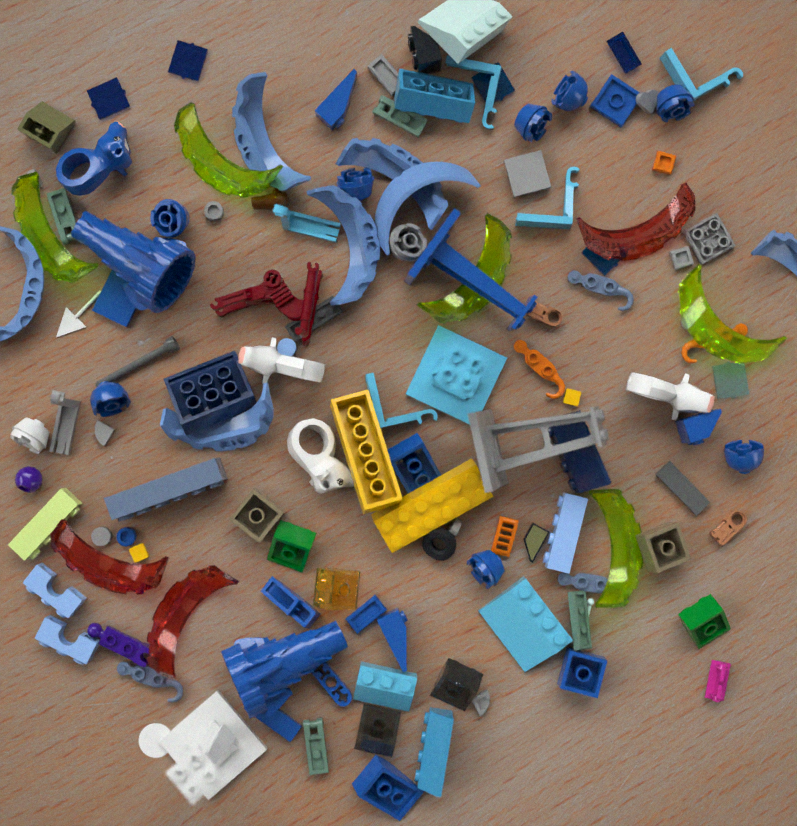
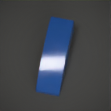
[261,576,321,629]

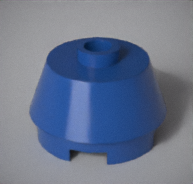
[657,84,695,123]
[514,103,552,142]
[336,167,374,201]
[150,199,190,238]
[467,550,505,589]

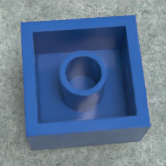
[557,647,608,698]

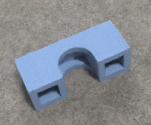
[23,563,87,618]
[34,615,100,665]

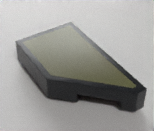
[523,522,550,563]

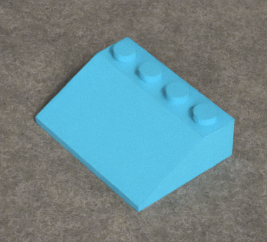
[478,576,573,672]

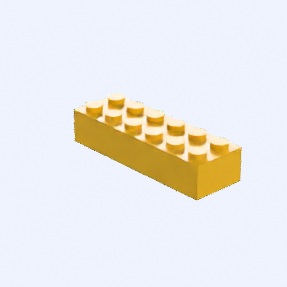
[330,390,403,514]
[371,458,493,553]

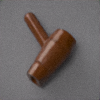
[251,187,289,210]

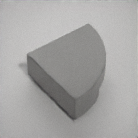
[95,420,115,446]
[471,689,490,716]

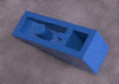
[314,69,357,131]
[377,607,408,672]

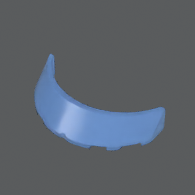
[232,72,312,191]
[335,138,448,230]
[375,162,481,256]
[306,185,380,305]
[0,227,44,341]
[751,230,797,275]
[160,383,274,451]

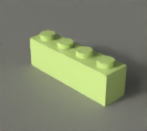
[8,488,83,561]

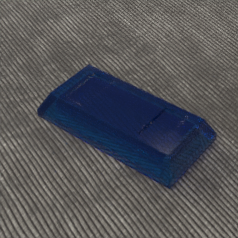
[606,32,642,74]

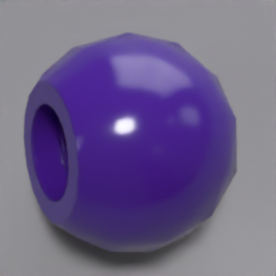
[15,466,43,493]

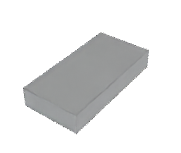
[367,54,398,96]

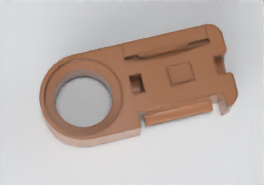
[525,302,563,327]
[709,510,747,545]

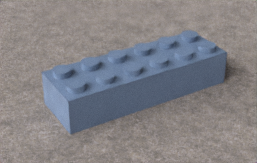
[104,457,228,522]

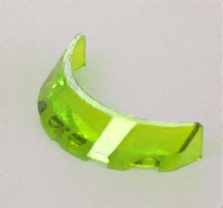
[174,102,283,198]
[11,172,99,283]
[416,213,512,324]
[678,264,787,364]
[589,489,643,608]

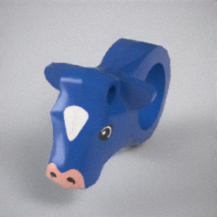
[56,122,132,196]

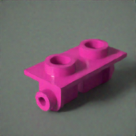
[705,660,731,702]

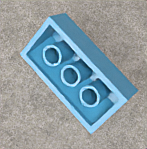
[394,69,475,123]
[414,707,454,797]

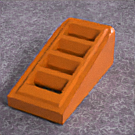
[491,515,519,557]

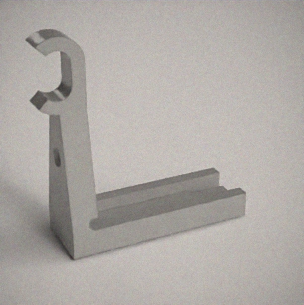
[49,390,81,455]

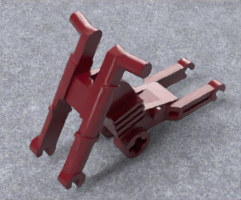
[210,262,323,346]

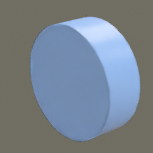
[277,338,297,356]

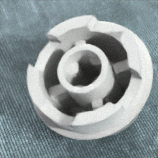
[10,418,50,454]

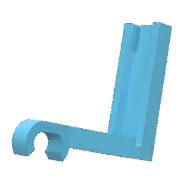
[660,48,743,101]
[445,55,502,129]
[515,167,580,229]
[273,204,341,243]
[365,373,438,428]

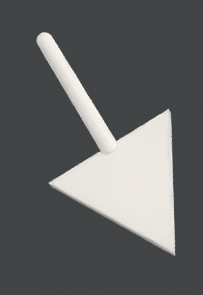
[56,291,101,337]

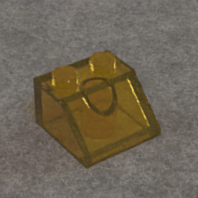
[313,568,361,610]

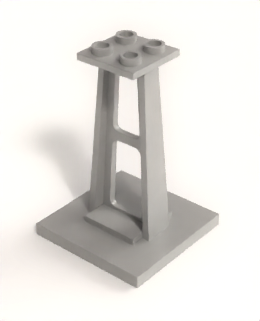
[468,406,609,493]

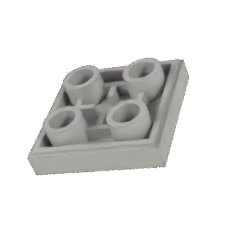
[504,150,551,198]
[682,213,736,265]

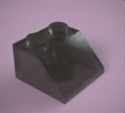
[430,658,483,711]
[354,704,401,757]

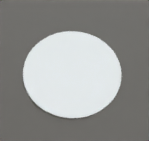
[139,723,170,758]

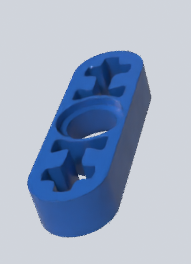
[311,662,352,706]

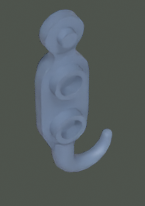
[567,270,634,311]
[558,572,627,606]
[117,661,183,703]

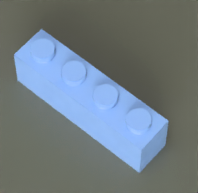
[543,492,588,574]

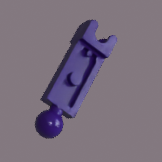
[87,623,156,667]

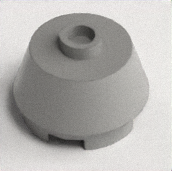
[389,223,427,261]

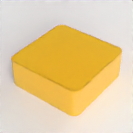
[563,388,581,406]
[129,543,149,563]

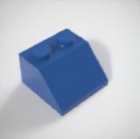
[675,409,722,446]

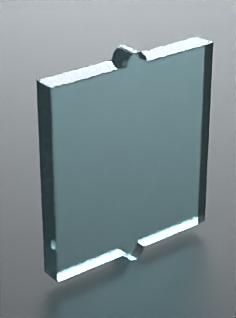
[712,361,749,399]

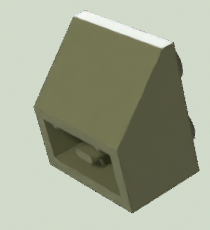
[17,101,76,154]

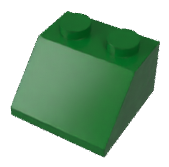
[267,520,317,573]
[678,594,731,649]

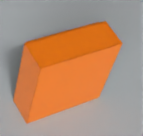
[652,151,676,175]

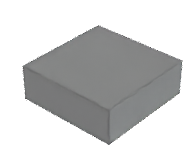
[669,246,694,270]

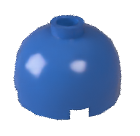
[551,71,588,111]
[90,381,131,417]
[724,440,764,474]

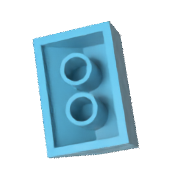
[353,661,417,712]

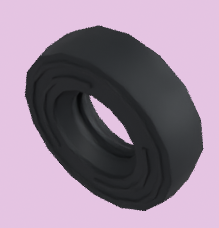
[422,527,457,561]

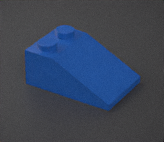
[387,433,441,493]
[352,754,424,821]

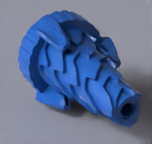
[71,211,196,313]
[221,620,348,718]

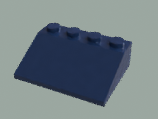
[164,351,257,436]
[549,410,612,493]

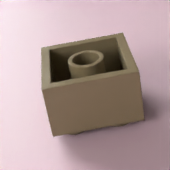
[229,488,286,543]
[635,522,691,573]

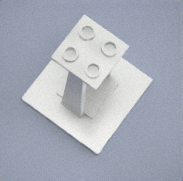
[159,690,267,805]

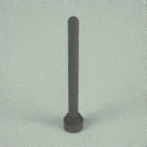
[96,336,180,387]

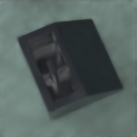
[407,26,442,74]

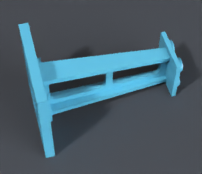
[406,325,507,425]

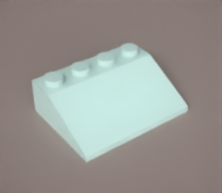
[417,0,513,64]

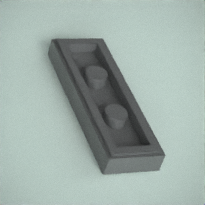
[285,296,343,343]
[655,461,710,516]

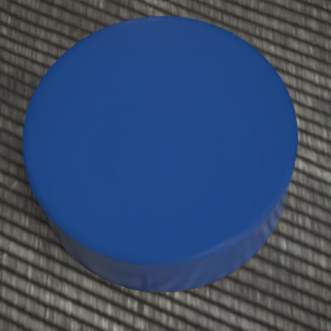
[116,527,137,546]

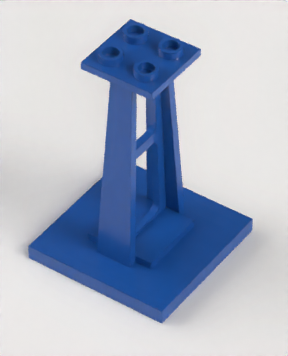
[404,208,537,331]

